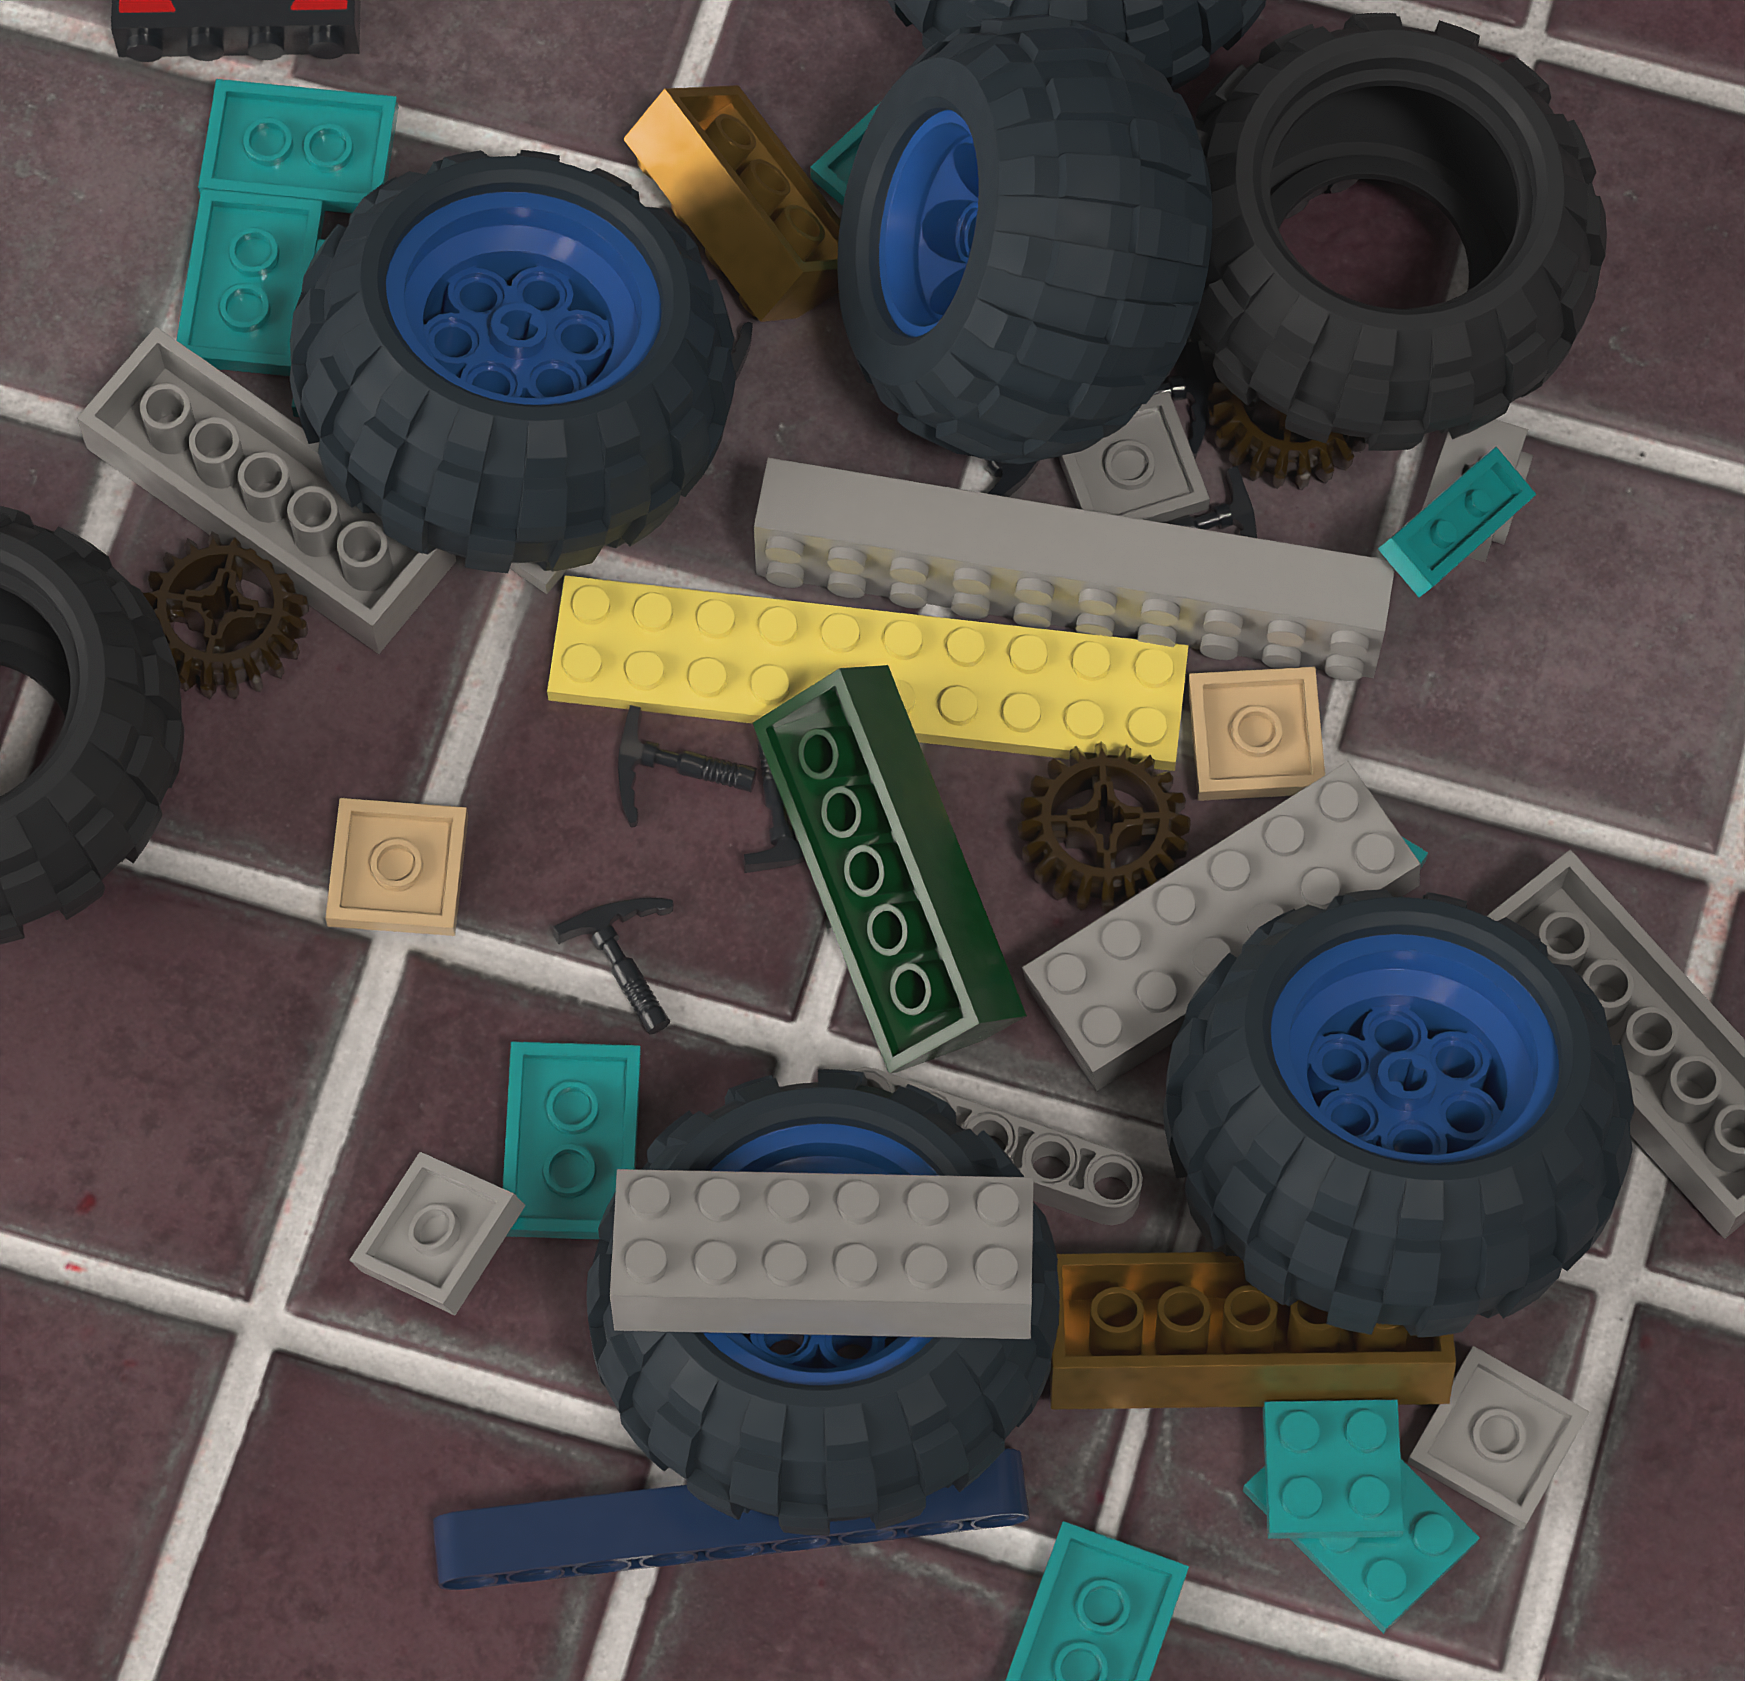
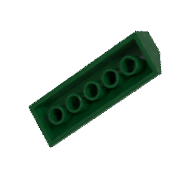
[753,665,1027,1073]

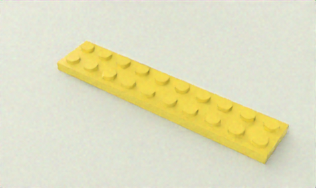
[547,575,1189,771]

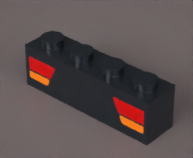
[111,0,361,62]

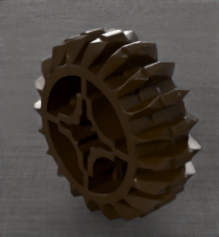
[1208,373,1367,490]
[143,531,309,700]
[1018,741,1191,914]

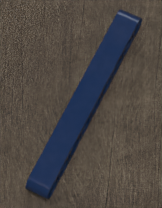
[433,1449,1030,1590]

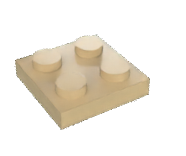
[1188,667,1325,801]
[325,798,468,936]

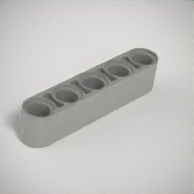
[851,1067,1143,1226]

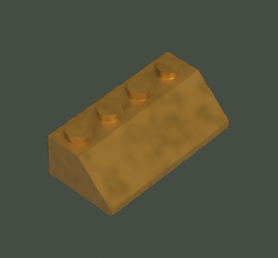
[624,85,841,322]

